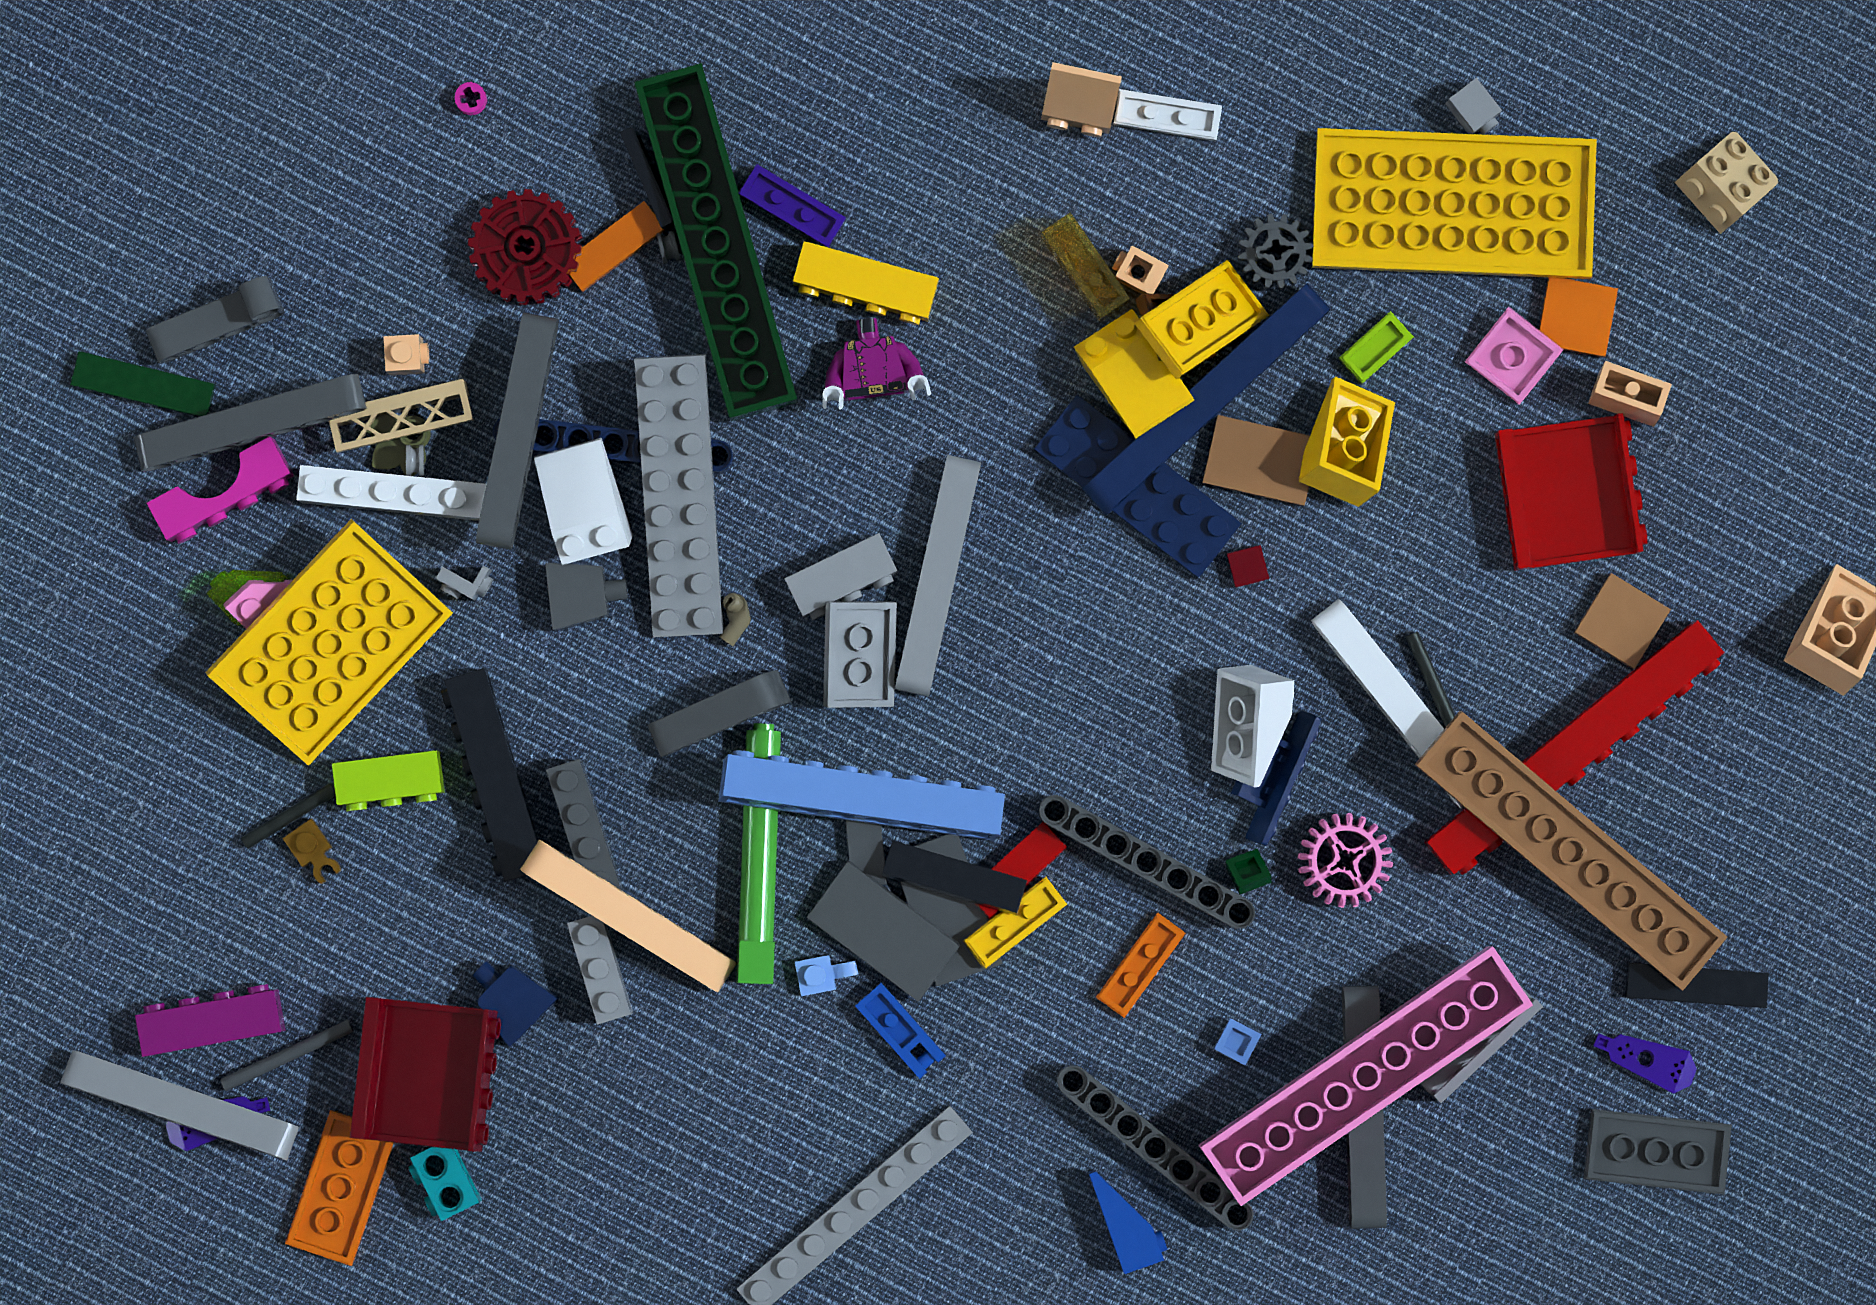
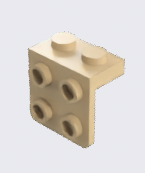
[1674,132,1778,234]

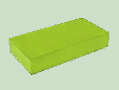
[1338,311,1414,384]

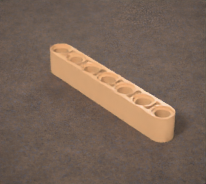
[520,840,737,992]

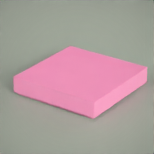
[1465,306,1564,405]

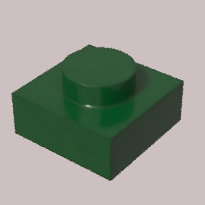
[1225,849,1272,895]

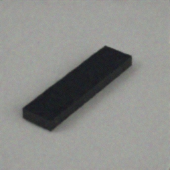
[882,840,1027,916]
[1625,962,1769,1008]

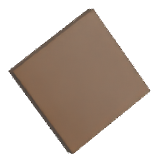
[1574,573,1671,669]

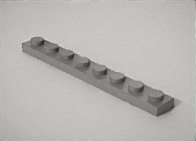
[736,1105,973,1305]

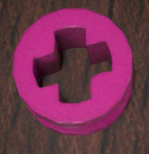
[454,82,487,116]

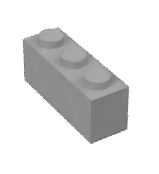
[784,533,898,620]
[567,916,633,1025]

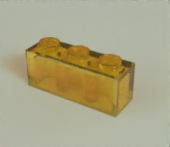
[1040,212,1130,323]

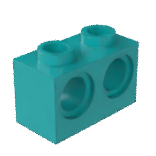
[409,1147,482,1221]

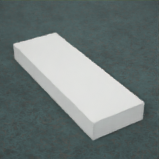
[1113,89,1222,142]

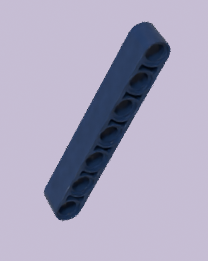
[493,418,734,474]

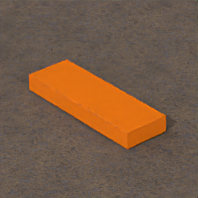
[569,201,665,292]
[1096,912,1186,1018]

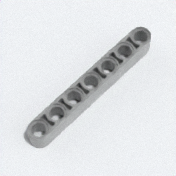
[895,455,981,697]
[60,1050,299,1161]

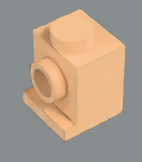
[1112,246,1169,294]

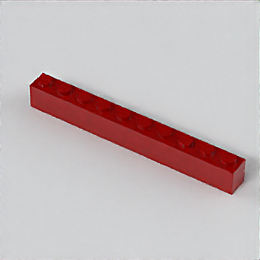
[1424,620,1725,875]

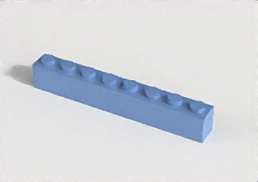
[718,750,1005,841]

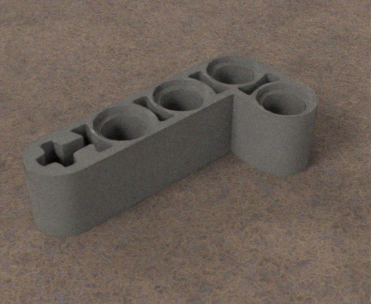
[146,276,285,364]
[647,670,792,757]

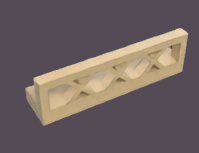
[329,379,474,453]

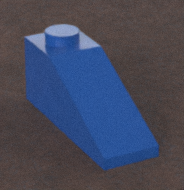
[1088,1170,1168,1274]

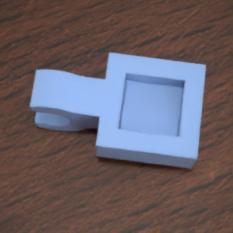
[795,955,859,996]

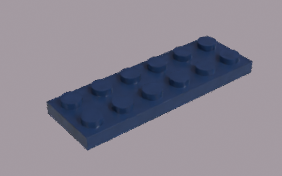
[1034,395,1242,579]

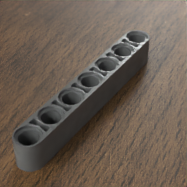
[476,313,559,550]
[133,374,367,472]
[1038,795,1255,929]
[1342,985,1387,1229]
[1056,1064,1254,1231]

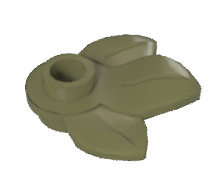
[367,414,431,476]

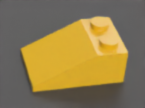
[1074,309,1194,439]
[1299,376,1395,507]

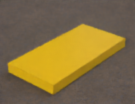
[1134,260,1269,380]

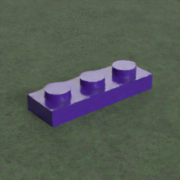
[739,164,846,248]

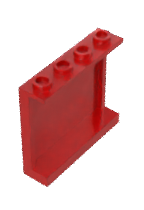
[1494,413,1647,571]

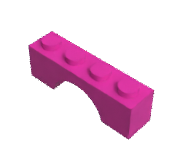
[147,436,294,544]

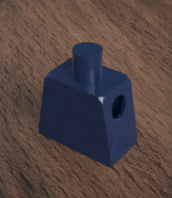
[472,961,559,1047]

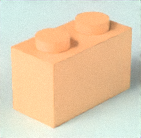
[1588,361,1672,427]

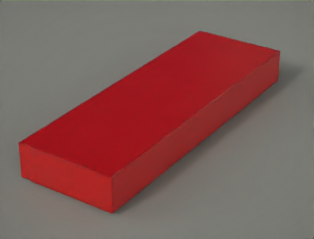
[975,822,1067,919]

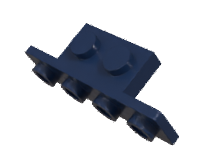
[1231,711,1321,846]

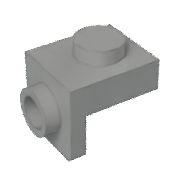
[435,565,494,601]

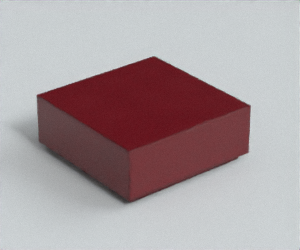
[1226,545,1269,588]

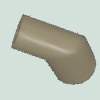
[719,593,751,647]

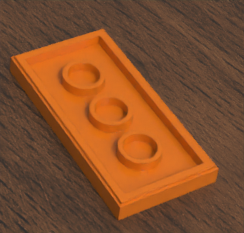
[285,1110,394,1266]

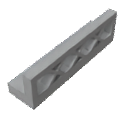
[1420,984,1543,1103]

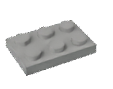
[823,601,897,708]

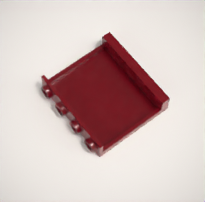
[350,997,501,1152]

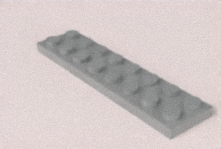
[634,354,723,637]

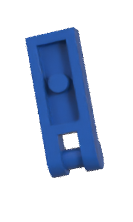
[855,982,946,1079]

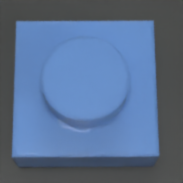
[1213,1018,1262,1065]

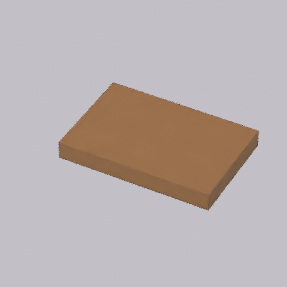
[1202,415,1310,506]

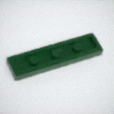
[70,351,216,417]

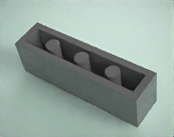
[546,759,624,892]

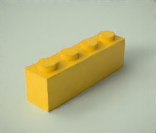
[793,241,939,325]

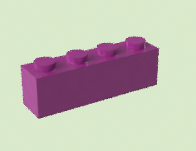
[135,984,286,1057]

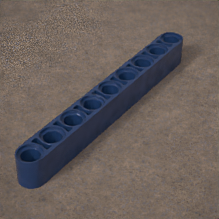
[1082,283,1331,515]

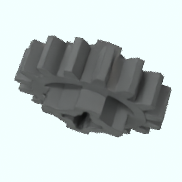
[1238,214,1314,290]

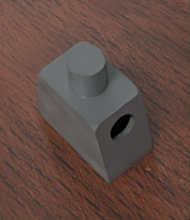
[545,563,628,631]

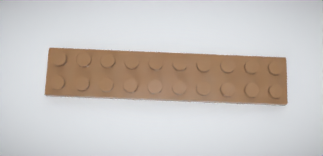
[1415,711,1727,991]

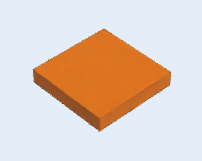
[1538,278,1618,358]

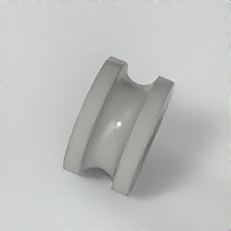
[406,445,424,476]

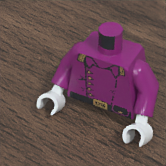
[822,318,931,409]

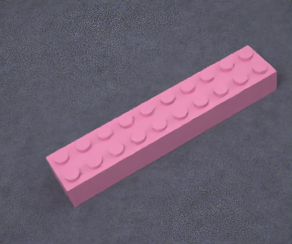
[1198,946,1533,1206]

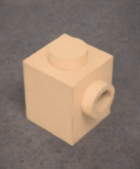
[384,334,429,375]

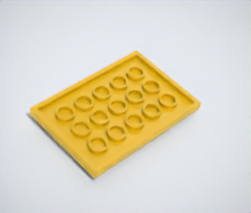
[205,519,453,766]

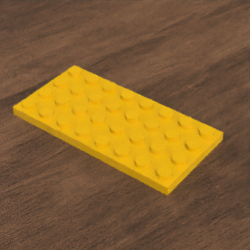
[1312,128,1597,279]

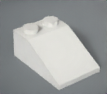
[534,438,633,565]
[1211,665,1294,787]

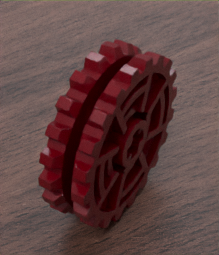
[468,189,583,306]

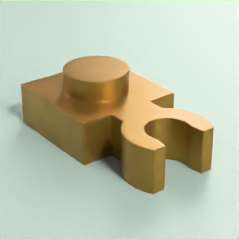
[282,818,341,884]

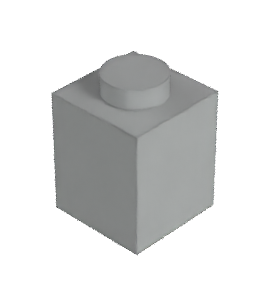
[1445,78,1502,135]

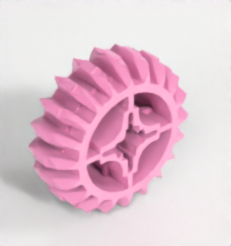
[1297,813,1393,908]

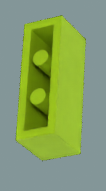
[332,750,445,812]

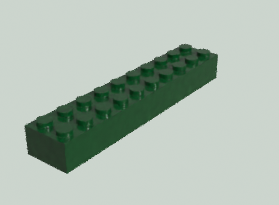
[634,63,798,422]

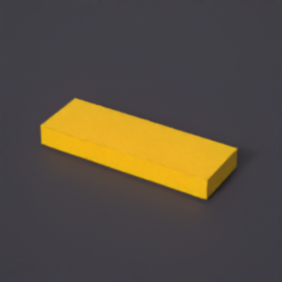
[963,877,1067,969]

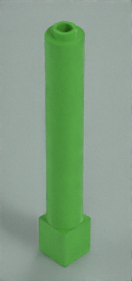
[736,723,781,984]

